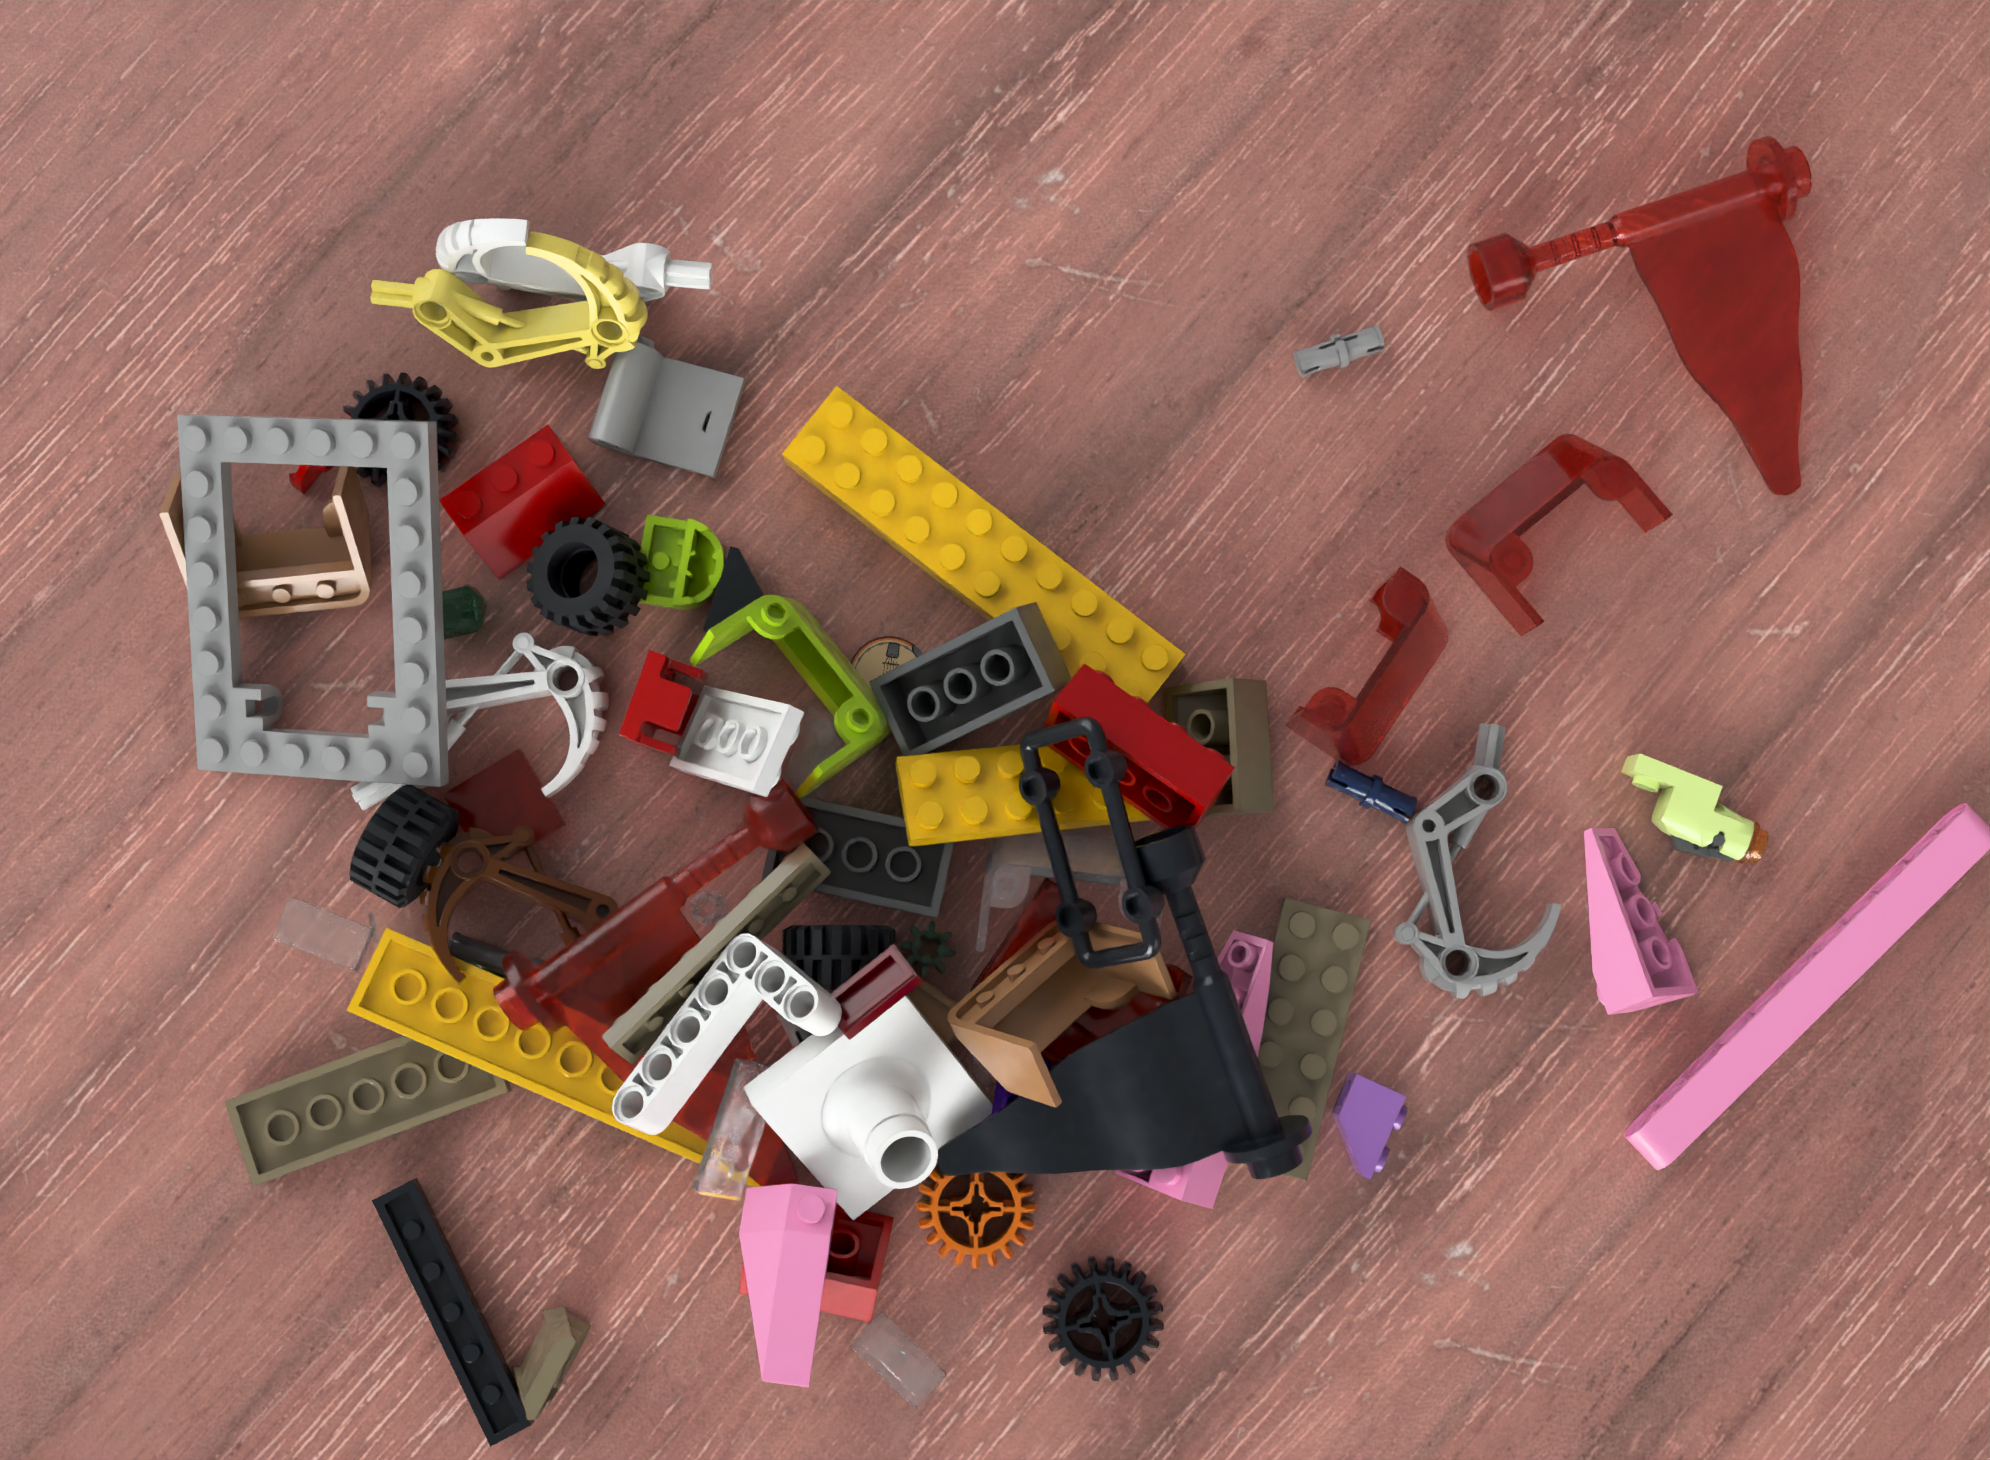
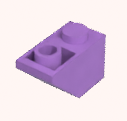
[1332,1071,1407,1180]

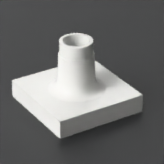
[743,995,993,1220]

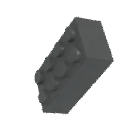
[869,602,1072,756]
[761,792,955,918]

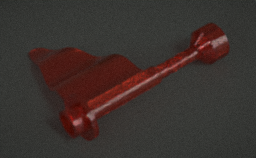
[1467,136,1812,496]
[493,776,819,1186]

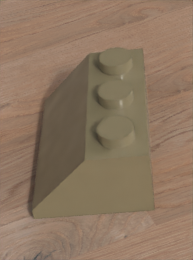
[1165,678,1274,817]

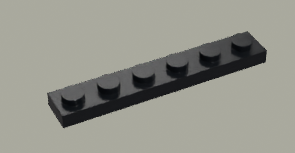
[372,1178,535,1447]

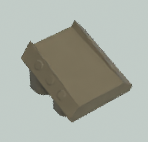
[513,1307,591,1420]

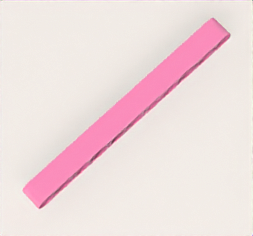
[1624,803,1990,1170]

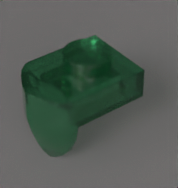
[442,584,487,640]

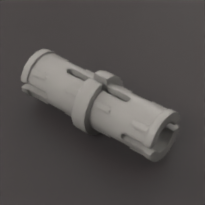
[1293,325,1385,378]

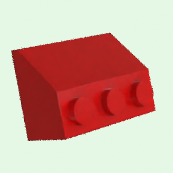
[439,425,607,580]
[739,1205,894,1322]

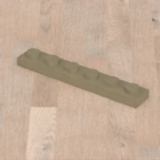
[601,842,831,1065]

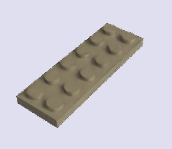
[1242,898,1371,1181]
[225,1035,512,1186]

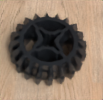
[343,372,460,487]
[1042,1255,1164,1381]

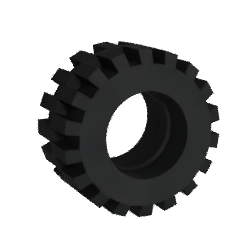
[526,517,650,636]
[349,784,459,908]
[782,925,895,990]

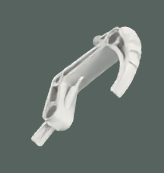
[436,218,713,302]
[350,633,609,811]

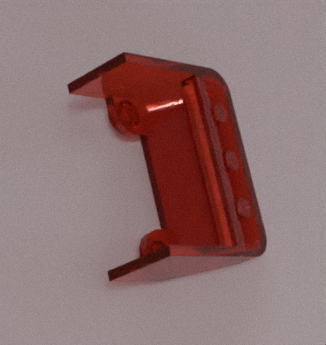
[1445,434,1673,636]

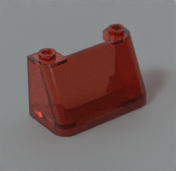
[1285,566,1448,766]

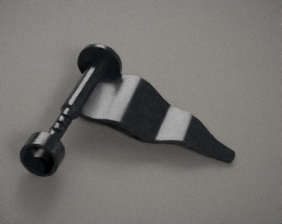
[937,823,1312,1179]

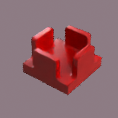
[619,650,708,758]

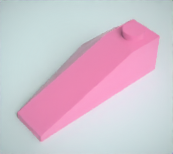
[739,1184,837,1388]

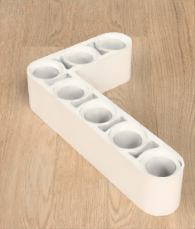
[612,934,842,1135]

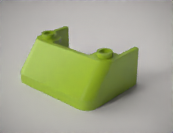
[690,595,891,799]

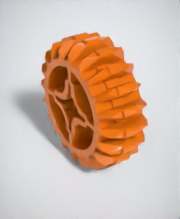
[916,1168,1037,1269]

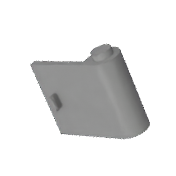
[588,336,746,478]

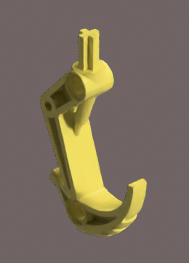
[370,232,648,369]

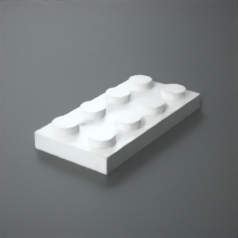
[669,685,804,797]

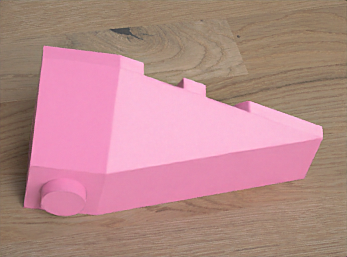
[1584,828,1699,1015]

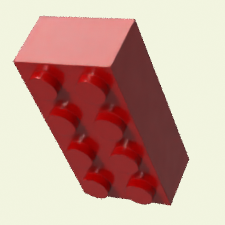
[1044,663,1235,829]

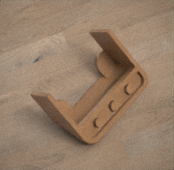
[159,466,372,618]
[947,920,1177,1108]

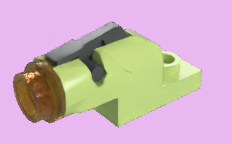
[1621,753,1769,864]

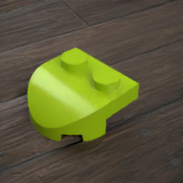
[639,514,725,610]

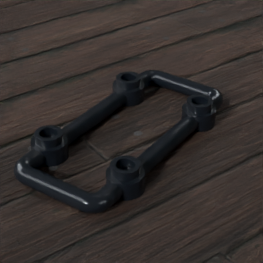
[1019,717,1165,969]

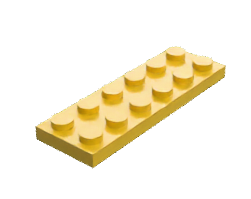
[895,744,1151,847]

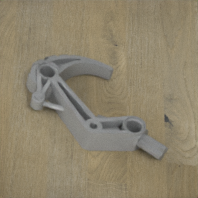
[1393,723,1561,999]

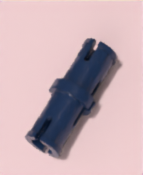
[1325,760,1417,823]

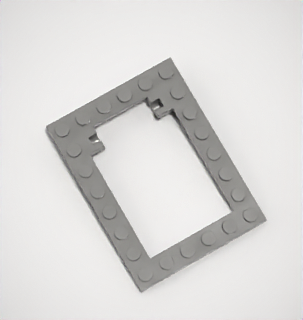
[177,414,449,787]

